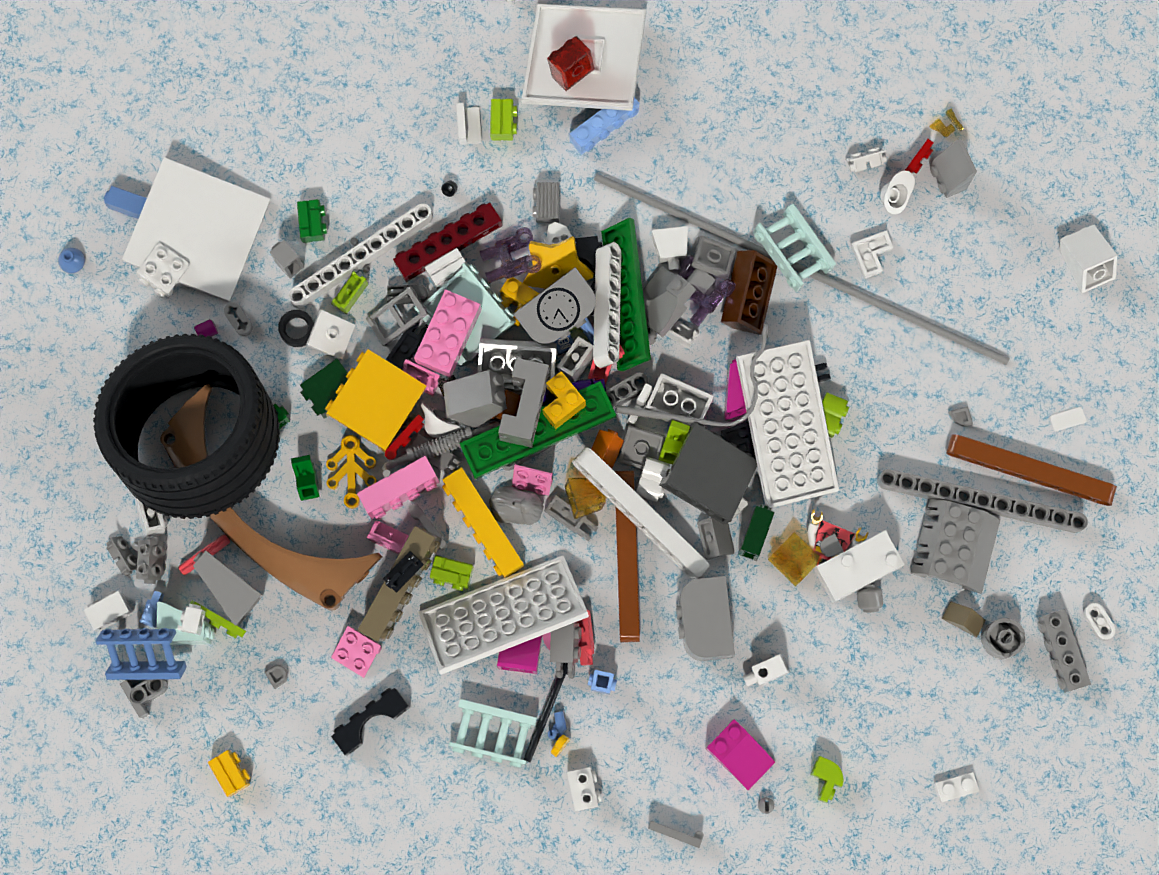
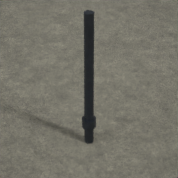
[523,663,568,763]

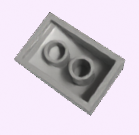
[930,138,977,198]

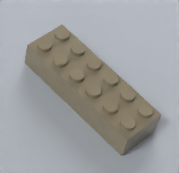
[357,526,441,642]

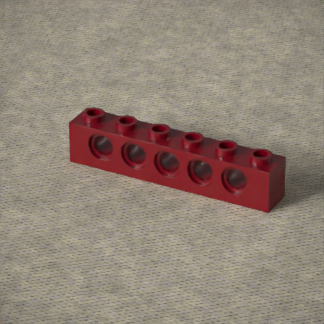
[393,202,502,282]

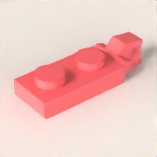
[577,610,595,666]

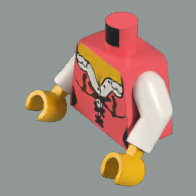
[807,510,869,566]

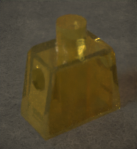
[564,478,607,519]

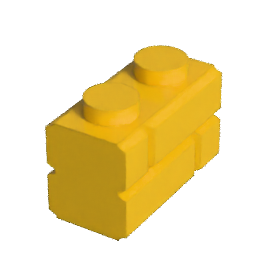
[208,750,251,797]

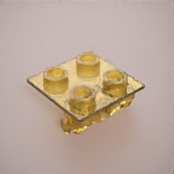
[768,532,822,587]

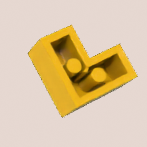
[543,371,586,429]

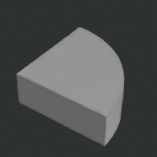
[948,407,973,427]

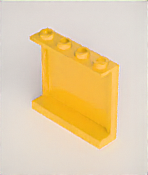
[325,349,427,452]

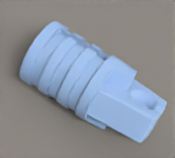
[139,591,164,628]

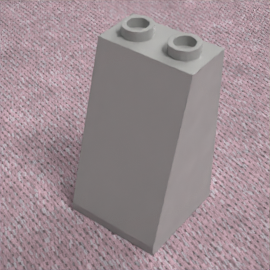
[193,550,263,626]

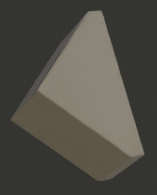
[942,602,986,638]

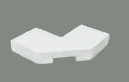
[627,383,652,426]

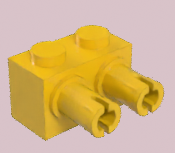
[500,275,540,327]

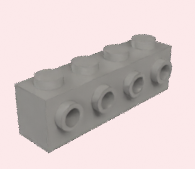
[1037,609,1091,693]

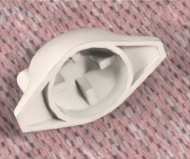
[421,402,467,439]

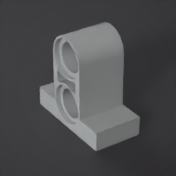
[120,679,168,719]

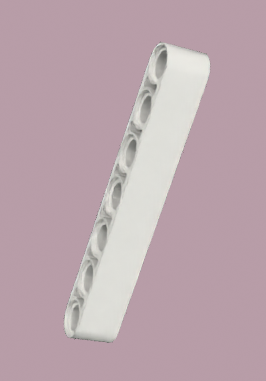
[593,242,621,368]

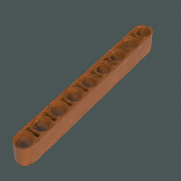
[946,434,1117,506]
[614,471,640,643]

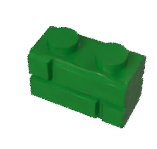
[297,199,327,243]

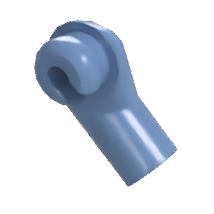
[548,711,567,740]

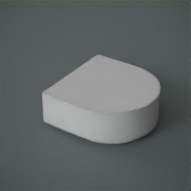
[820,534,844,557]
[264,665,288,689]

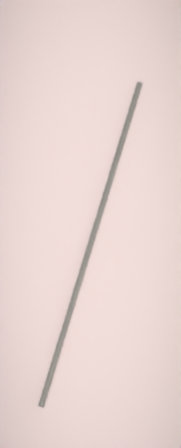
[594,173,1010,365]

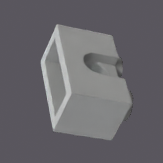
[270,240,304,279]

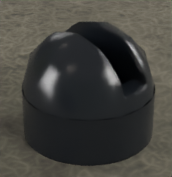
[441,180,458,197]

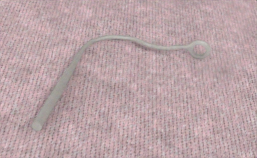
[615,323,769,427]

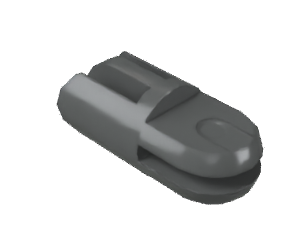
[387,285,428,304]

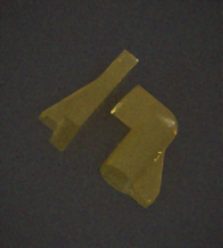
[929,108,964,137]

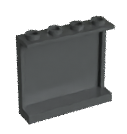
[659,423,757,524]

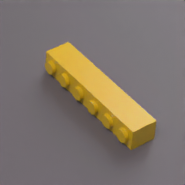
[442,467,524,578]

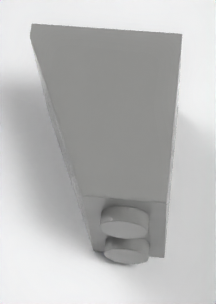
[443,370,507,428]

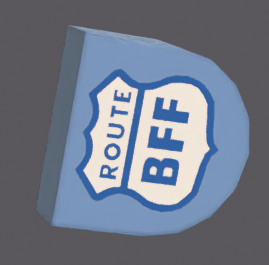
[554,335,574,355]

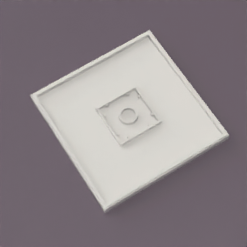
[521,4,647,111]
[122,157,270,302]

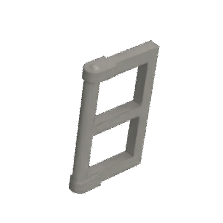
[366,286,428,346]

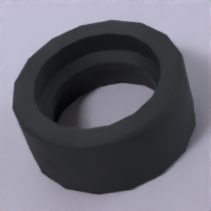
[278,310,314,347]

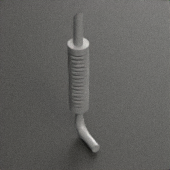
[381,422,500,477]

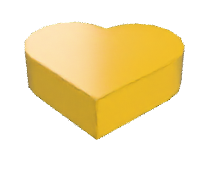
[551,735,571,757]

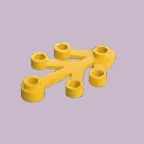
[326,435,377,509]

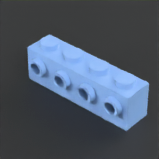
[570,97,639,155]

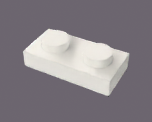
[934,772,979,803]

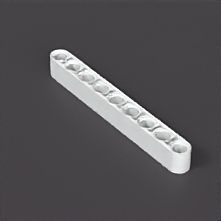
[289,204,433,308]
[572,447,710,580]

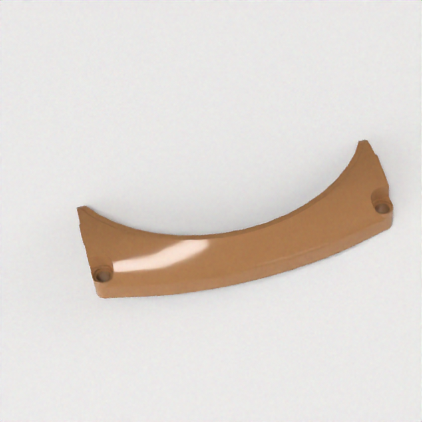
[160,384,383,611]

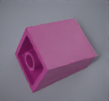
[724,359,747,421]
[497,635,542,674]

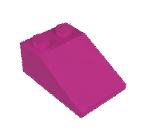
[705,719,775,790]

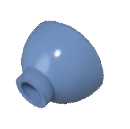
[58,248,85,273]

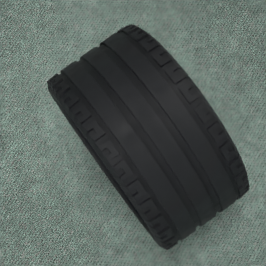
[93,334,280,519]

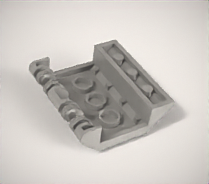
[911,499,1000,594]

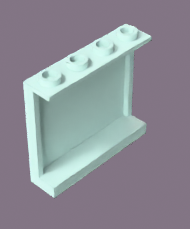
[414,263,516,366]

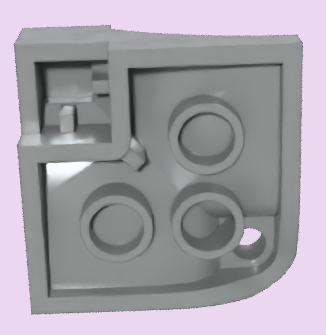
[643,267,696,337]

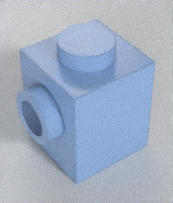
[588,670,617,695]

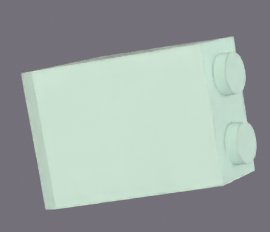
[156,602,215,645]

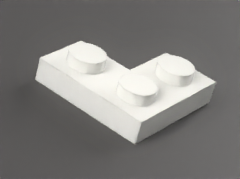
[851,231,894,279]

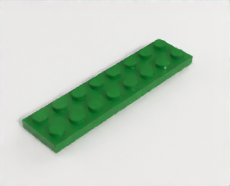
[601,218,651,372]
[459,381,616,479]

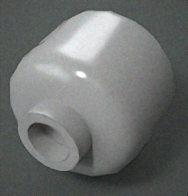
[857,583,883,613]

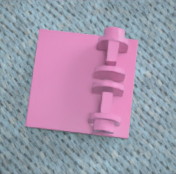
[512,464,553,496]
[331,625,382,678]

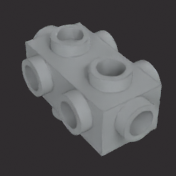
[132,536,166,584]

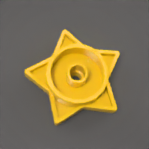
[523,236,594,289]

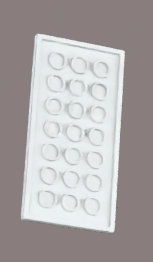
[736,340,839,508]
[419,555,589,675]

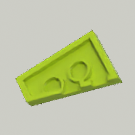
[188,600,246,639]

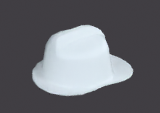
[880,170,915,214]

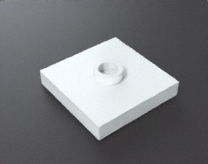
[306,310,355,360]

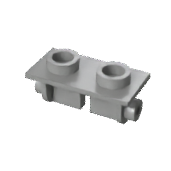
[106,536,137,576]

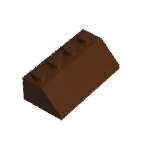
[721,250,778,335]

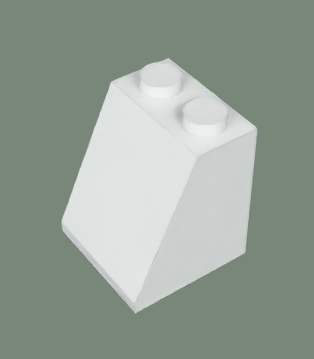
[1060,225,1118,293]

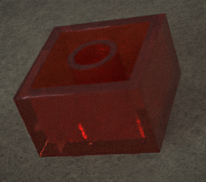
[547,36,595,91]

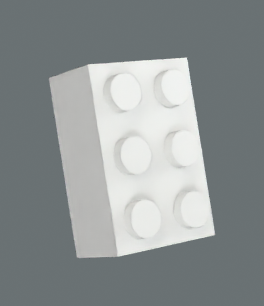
[645,373,714,431]

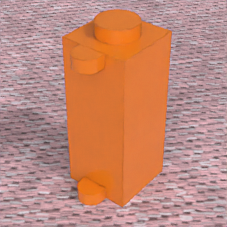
[591,429,624,469]

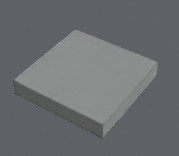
[691,235,736,280]
[618,425,666,469]

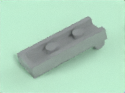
[409,434,462,475]
[648,821,704,848]

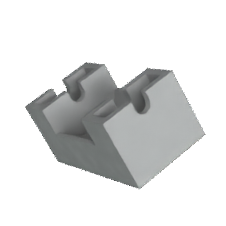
[498,358,549,448]

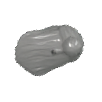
[489,486,543,525]

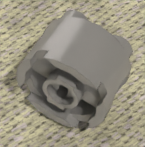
[981,618,1025,660]

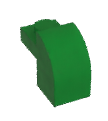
[291,455,320,501]

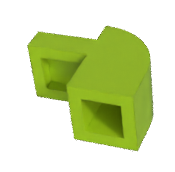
[659,420,690,465]
[811,756,844,803]

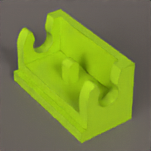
[331,271,368,314]

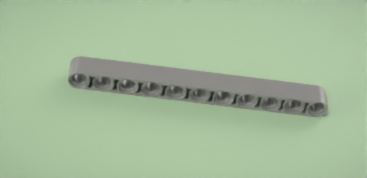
[877,469,1088,533]

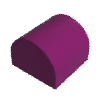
[194,319,218,337]

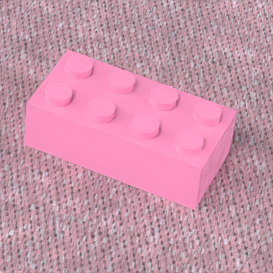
[414,289,482,378]
[357,456,439,520]

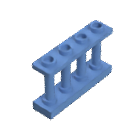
[95,628,187,680]

